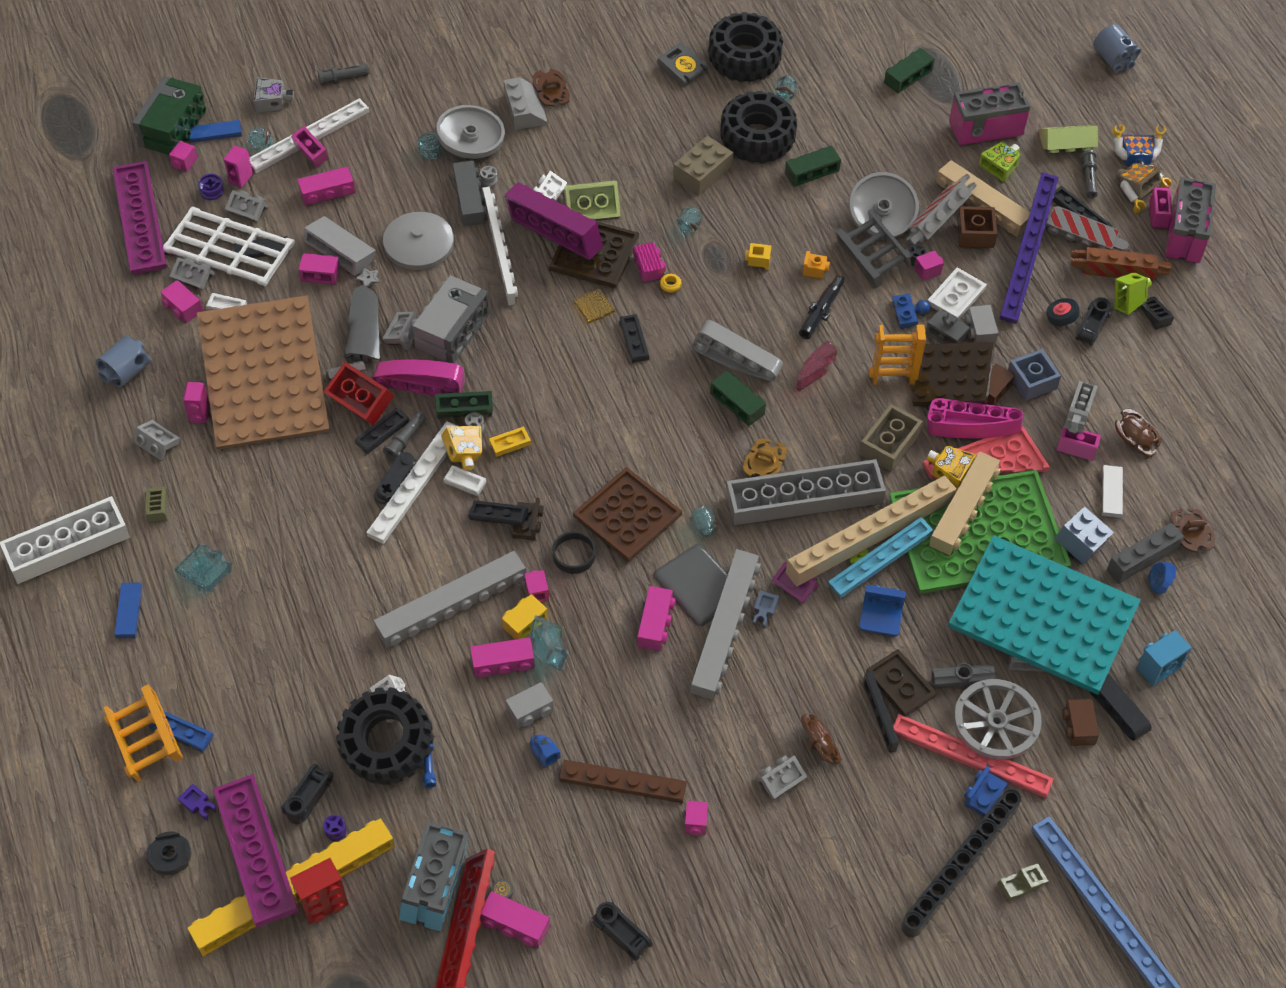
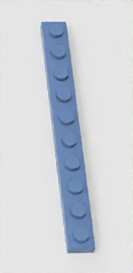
[1031,816,1180,988]

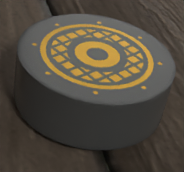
[491,879,513,899]

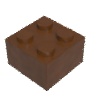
[957,206,997,248]

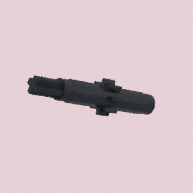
[799,274,845,339]

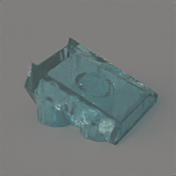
[175,544,232,592]

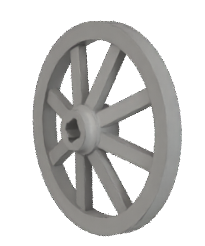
[954,679,1042,759]

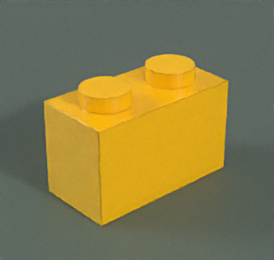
[502,594,548,640]

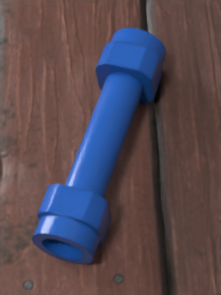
[423,743,436,788]

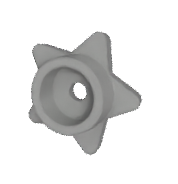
[357,268,379,287]

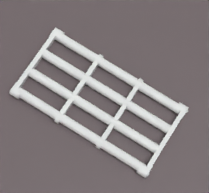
[163,207,295,286]

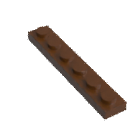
[560,759,687,803]

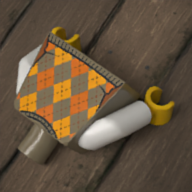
[1116,163,1171,214]

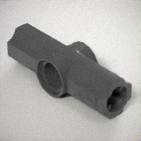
[931,663,995,689]

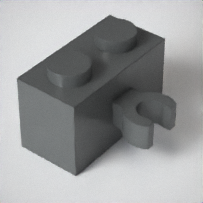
[925,309,970,344]

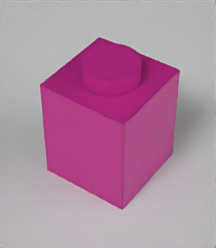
[169,141,198,172]
[914,251,944,281]
[524,570,549,602]
[684,801,708,836]

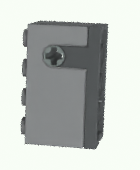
[412,275,490,364]

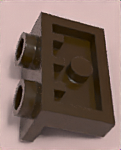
[512,498,544,540]

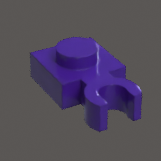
[177,784,217,820]

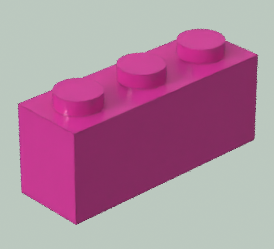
[297,166,355,206]
[637,586,676,651]
[470,637,535,678]
[480,891,550,948]

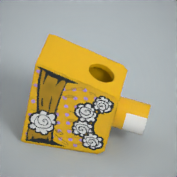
[441,426,482,470]
[927,446,976,491]

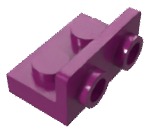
[771,562,819,604]

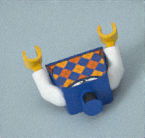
[1112,124,1166,167]

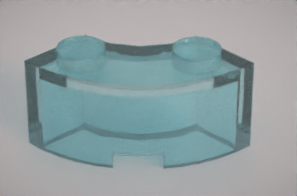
[531,615,569,671]

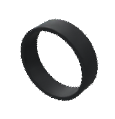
[552,531,595,574]

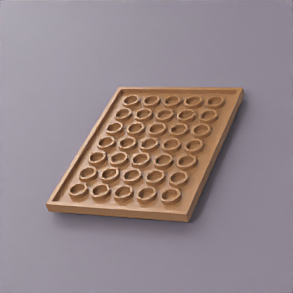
[197,295,330,450]

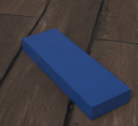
[190,120,242,143]
[115,583,142,638]
[149,711,214,753]

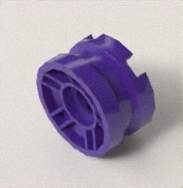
[198,174,224,200]

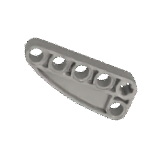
[692,320,783,381]

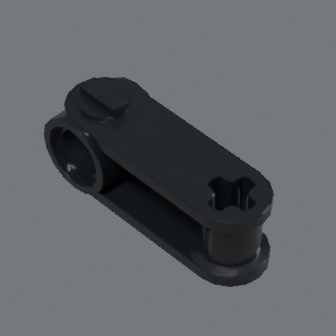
[1075,297,1114,346]
[374,450,417,504]
[281,764,334,824]
[592,902,653,961]

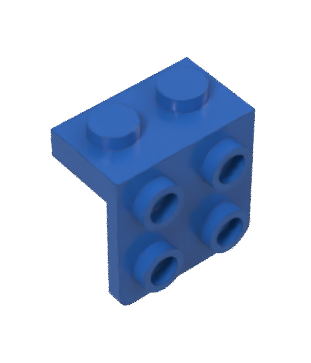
[859,585,906,637]

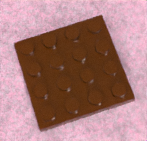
[573,467,682,562]

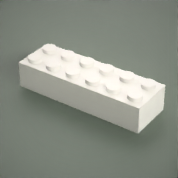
[0,496,130,584]

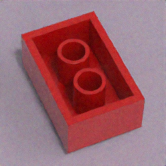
[324,362,395,426]
[290,858,349,925]

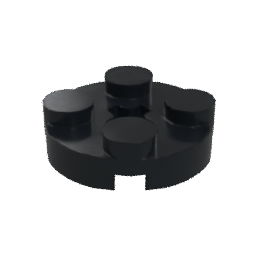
[147,831,191,875]

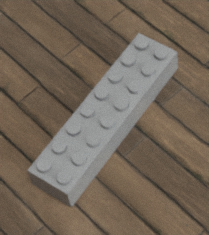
[726,459,886,525]

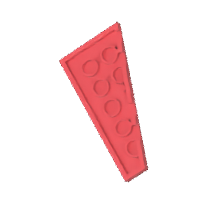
[922,425,1050,480]

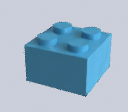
[1137,630,1192,687]

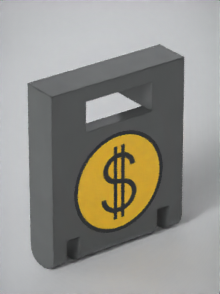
[657,42,708,86]

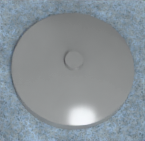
[436,105,505,159]
[849,172,919,240]
[383,212,454,270]

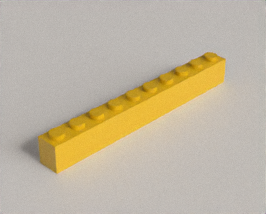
[188,818,395,957]

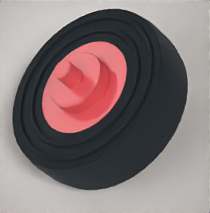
[1046,298,1080,326]

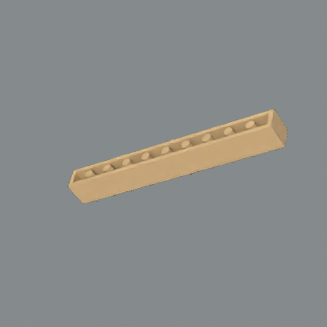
[785,475,956,587]

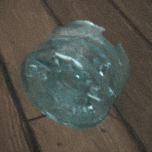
[418,133,442,160]

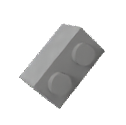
[965,305,998,344]
[505,682,554,728]

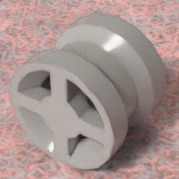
[480,166,498,188]
[465,412,484,434]

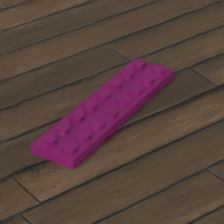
[113,161,167,275]
[213,774,299,928]

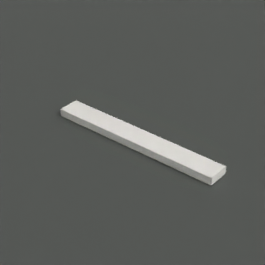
[250,98,370,173]

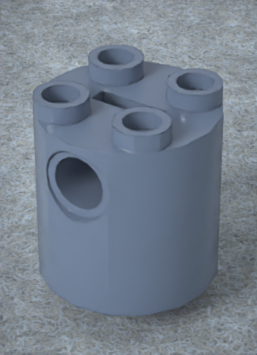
[1093,25,1141,72]
[96,335,152,388]

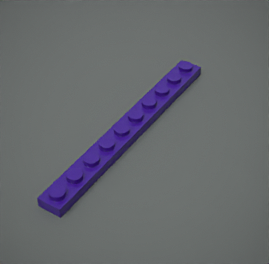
[999,172,1059,324]

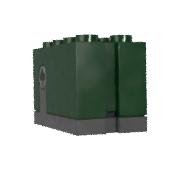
[132,76,207,155]

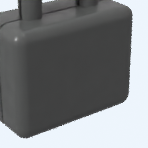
[654,544,728,626]

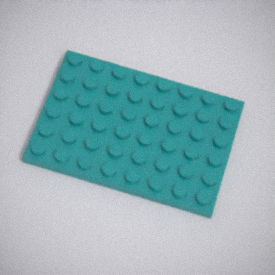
[948,535,1141,695]

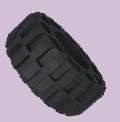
[708,12,783,82]
[720,91,797,163]
[336,687,434,785]

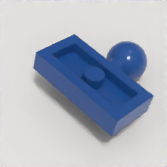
[892,293,930,329]

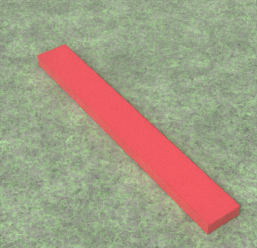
[893,714,1054,799]

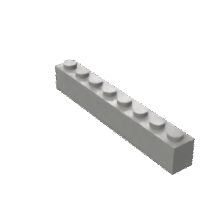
[690,549,761,700]
[374,551,526,648]

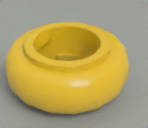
[660,274,682,293]

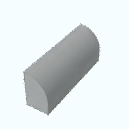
[304,216,376,276]

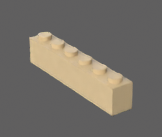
[936,160,1030,237]
[929,451,1001,556]

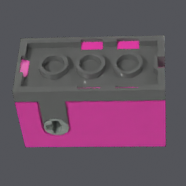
[949,82,1030,145]
[1165,177,1216,263]

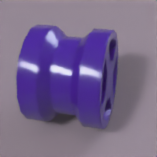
[323,815,346,841]

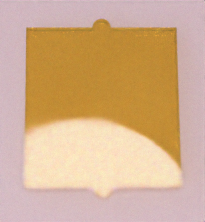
[574,289,615,324]

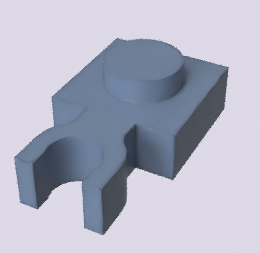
[753,590,779,628]

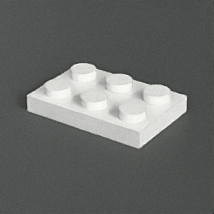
[927,268,987,320]

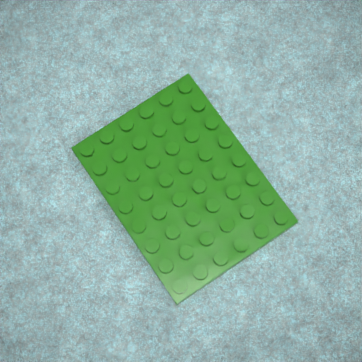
[889,470,1071,594]

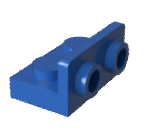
[964,766,1007,817]

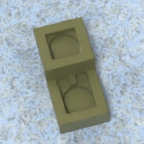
[997,863,1049,901]

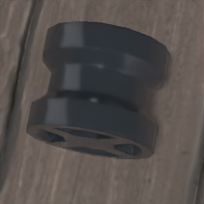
[909,244,926,267]

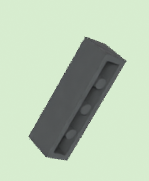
[453,161,487,226]
[1107,523,1184,584]

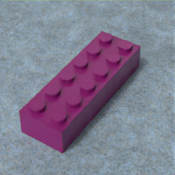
[504,182,603,260]

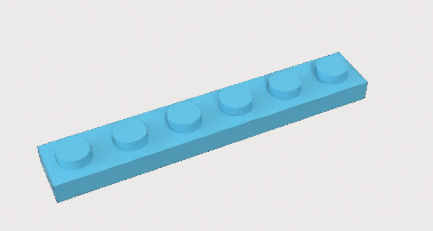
[828,517,933,598]

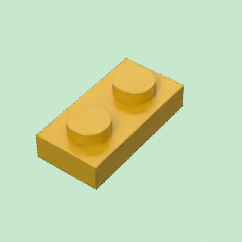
[489,426,531,457]

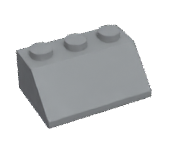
[504,77,548,130]

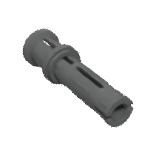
[317,64,369,85]
[1081,150,1098,198]
[383,411,426,460]

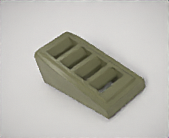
[145,487,167,523]

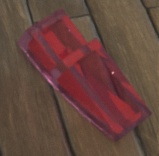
[796,340,837,392]

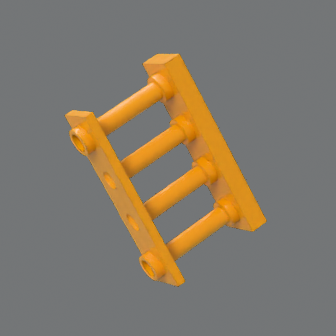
[869,325,926,385]
[104,684,183,782]

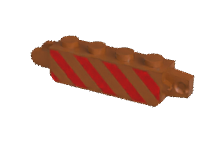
[1071,247,1171,281]

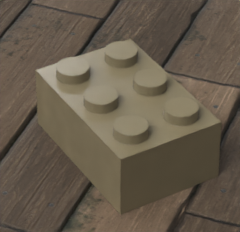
[673,136,733,195]
[859,404,923,472]

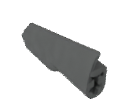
[344,284,380,364]

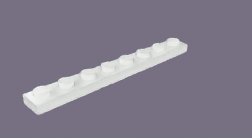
[483,187,518,306]
[366,421,457,544]

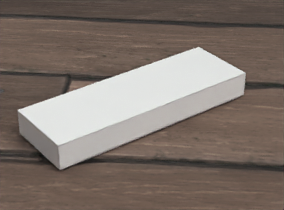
[1102,465,1123,518]

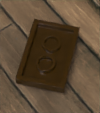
[866,649,937,717]

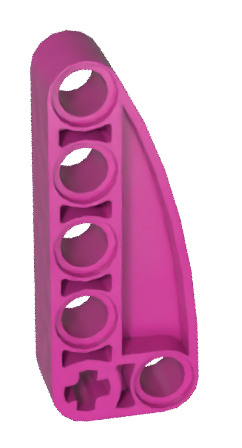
[372,359,465,396]
[927,398,1023,438]

